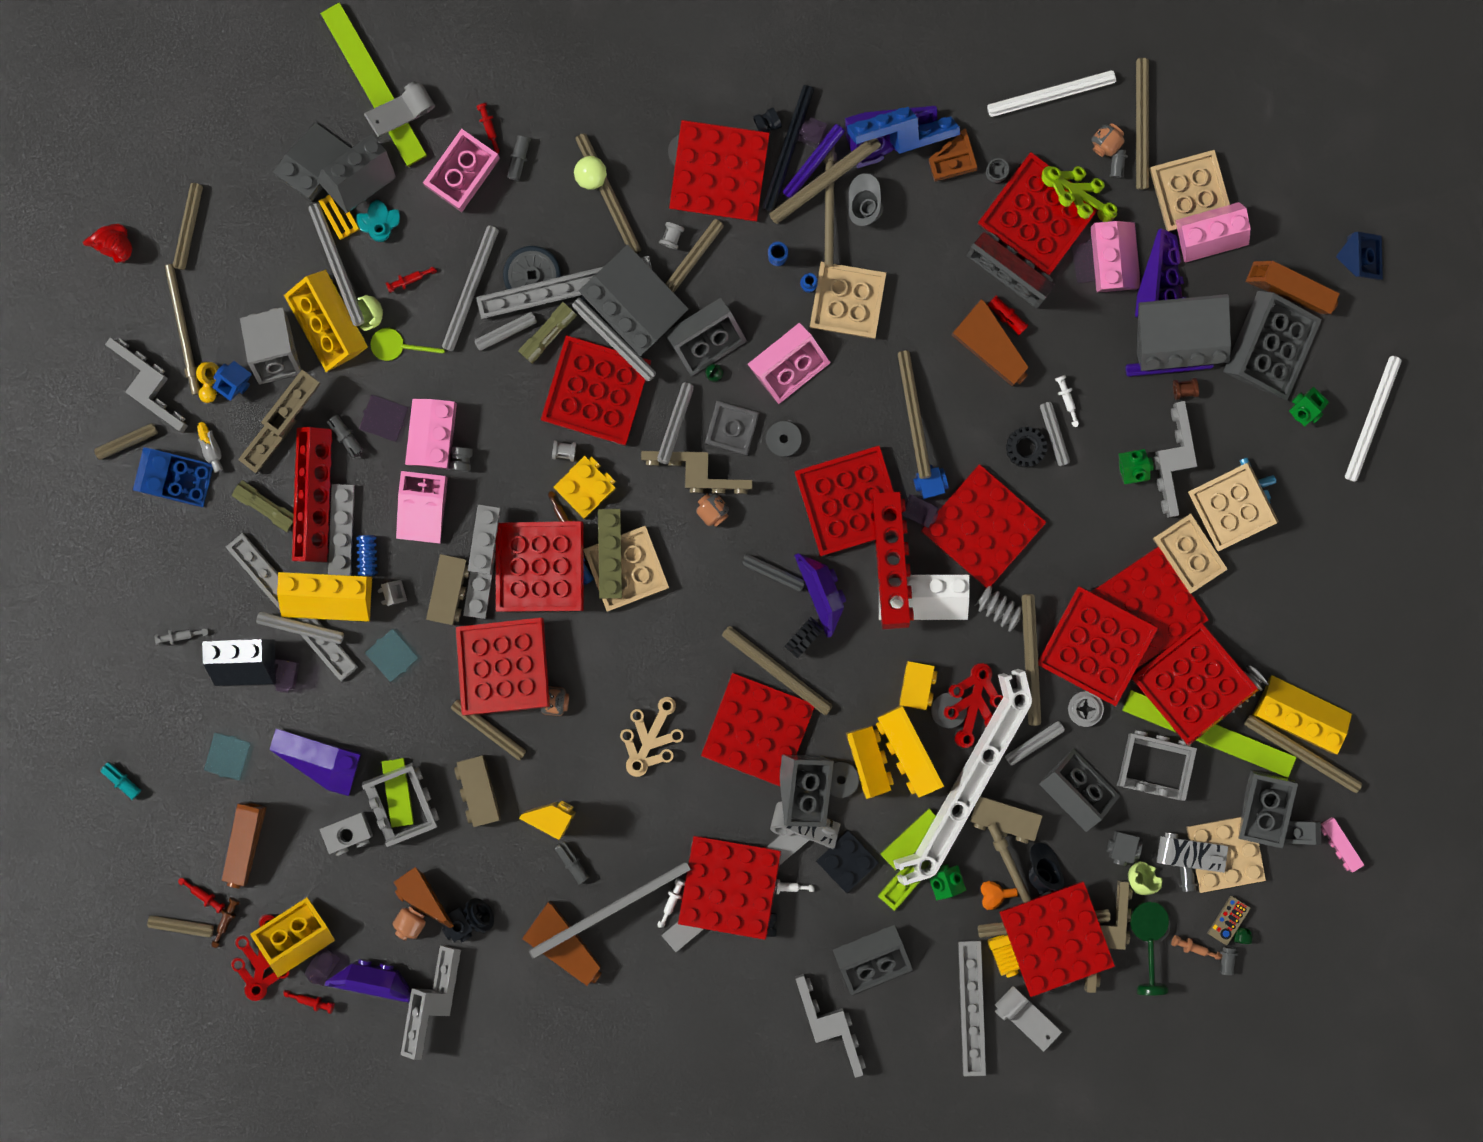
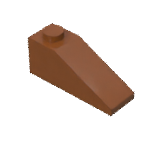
[394,867,454,928]

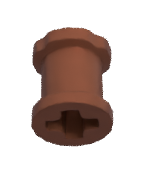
[1173,378,1199,400]

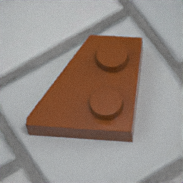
[929,129,977,182]

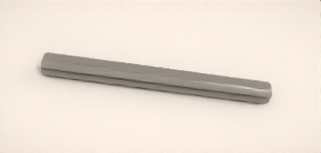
[308,203,365,326]
[442,225,499,351]

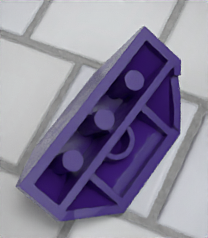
[794,553,846,638]
[325,959,411,1003]

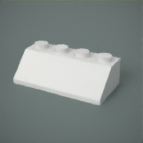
[879,575,969,620]

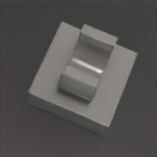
[378,580,407,606]

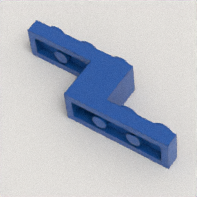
[847,107,960,154]

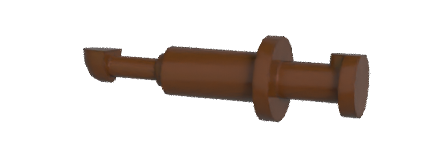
[548,491,573,522]
[211,897,240,948]

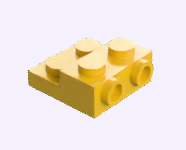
[554,456,616,519]

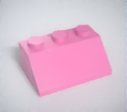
[1175,202,1251,263]
[1090,221,1141,293]
[748,323,830,404]
[405,399,457,470]

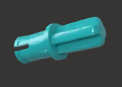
[101,762,142,800]

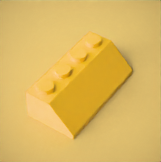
[284,270,368,372]
[277,572,372,622]
[1252,675,1352,755]
[876,705,944,798]

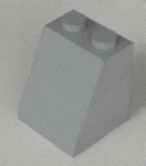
[240,307,301,385]

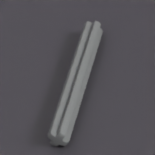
[572,298,656,381]

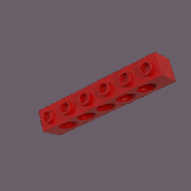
[292,427,332,562]
[872,492,914,629]

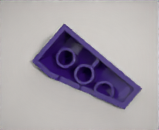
[845,106,937,168]
[1135,228,1186,318]
[270,728,362,796]

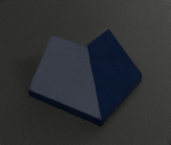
[1336,232,1383,280]

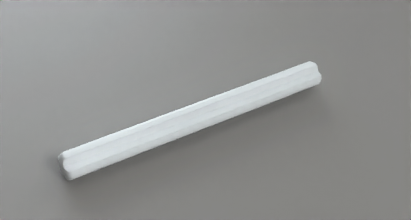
[987,70,1116,117]
[1345,356,1402,482]

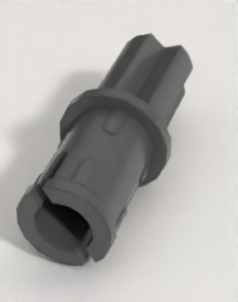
[507,135,531,181]
[555,842,590,885]

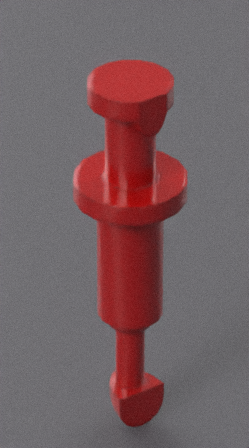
[476,103,500,154]
[385,267,437,293]
[178,878,225,914]
[283,990,334,1014]

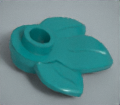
[356,200,400,242]

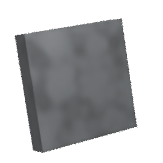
[705,401,759,456]

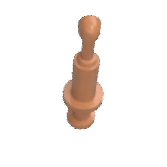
[1171,935,1222,960]

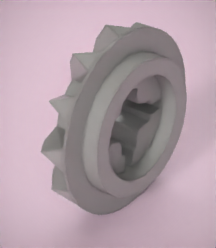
[1068,691,1104,727]

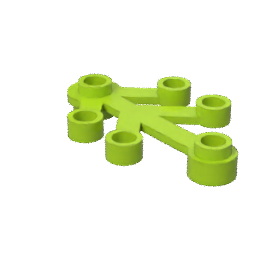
[1041,166,1117,222]

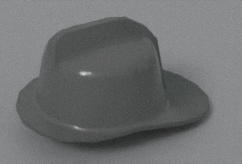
[849,173,884,226]

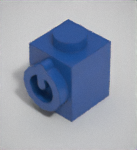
[213,361,251,401]
[913,465,949,500]

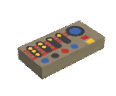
[1207,896,1251,945]

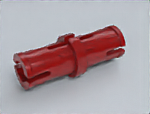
[987,295,1029,336]

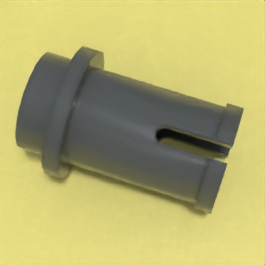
[1110,150,1128,178]
[1179,866,1198,892]
[1220,946,1238,975]

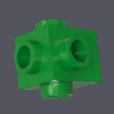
[1289,386,1329,427]
[1119,449,1154,485]
[929,864,966,901]

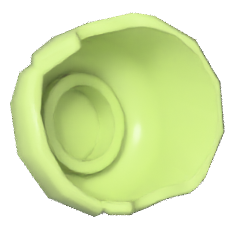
[574,156,607,190]
[357,295,383,331]
[1128,861,1163,895]

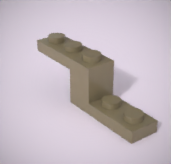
[238,370,321,474]
[641,451,752,494]
[1084,880,1133,993]

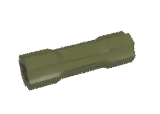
[518,302,577,364]
[232,480,294,533]

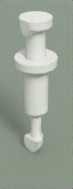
[1055,375,1079,427]
[658,878,685,928]
[775,879,815,894]

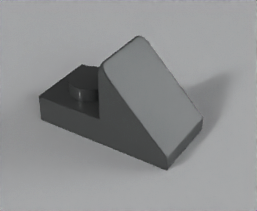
[1284,820,1321,845]

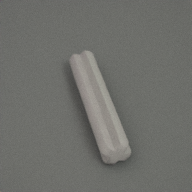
[475,312,537,350]
[1040,402,1070,466]
[1005,721,1065,765]

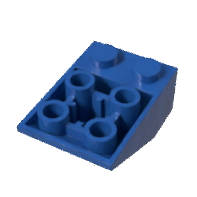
[133,447,213,507]

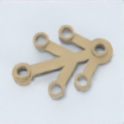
[620,697,684,777]

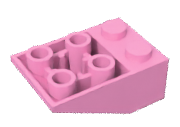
[396,471,448,544]

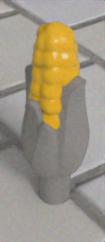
[197,422,223,473]

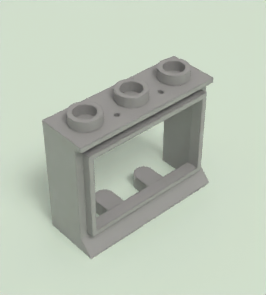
[1117,730,1197,801]
[362,762,440,847]

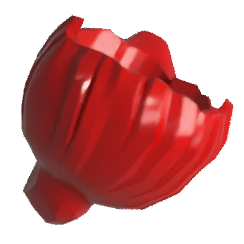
[82,224,132,263]

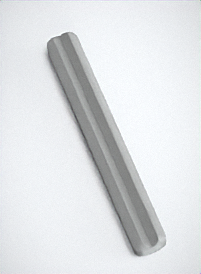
[657,382,694,464]
[256,612,344,644]

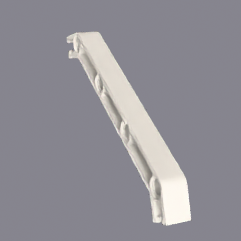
[893,669,1032,886]

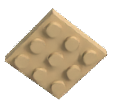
[1149,150,1230,232]
[810,262,886,339]
[1188,462,1279,551]
[583,526,669,612]
[1186,816,1266,893]

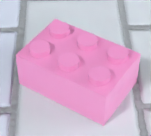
[423,128,500,212]

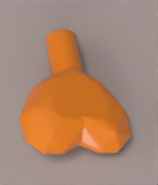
[980,881,1018,910]

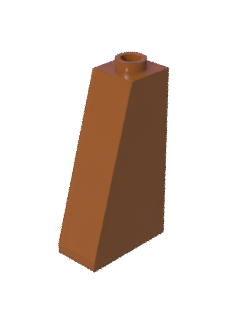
[1245,261,1340,314]
[951,299,1028,386]
[222,801,267,889]
[522,901,602,986]

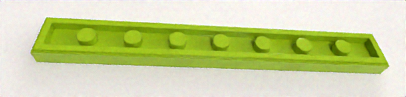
[320,2,427,167]
[1122,690,1296,778]

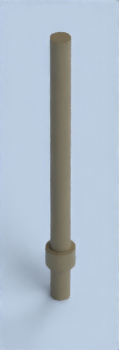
[823,145,837,267]
[165,264,200,395]
[987,822,1032,903]

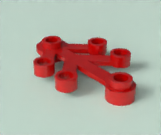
[944,663,1003,748]
[231,914,289,1001]

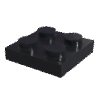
[816,830,879,893]

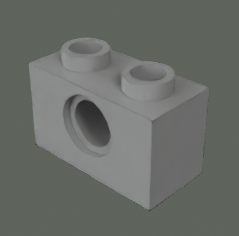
[319,812,373,856]

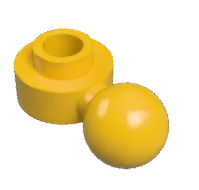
[196,362,219,403]

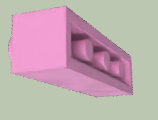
[1321,817,1364,873]

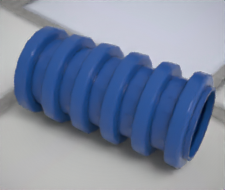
[768,242,788,266]
[356,535,378,576]

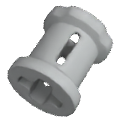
[659,222,685,250]
[552,440,577,462]

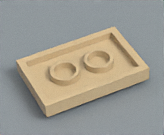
[1153,514,1227,594]

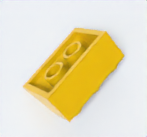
[846,725,894,799]
[519,801,576,840]
[250,897,335,978]

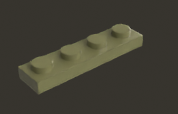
[598,509,622,599]

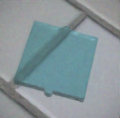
[365,629,418,682]
[204,733,250,780]

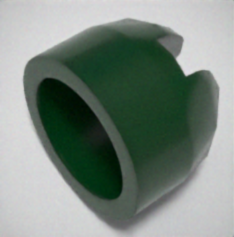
[705,364,723,382]
[1234,928,1253,944]

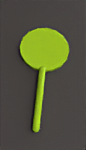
[371,328,445,361]

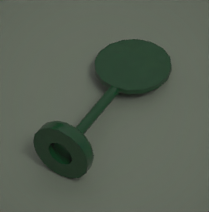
[1130,901,1169,996]

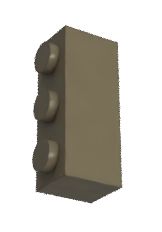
[426,554,470,625]
[454,755,501,827]
[969,796,1042,844]

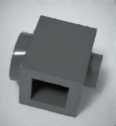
[1107,831,1142,866]

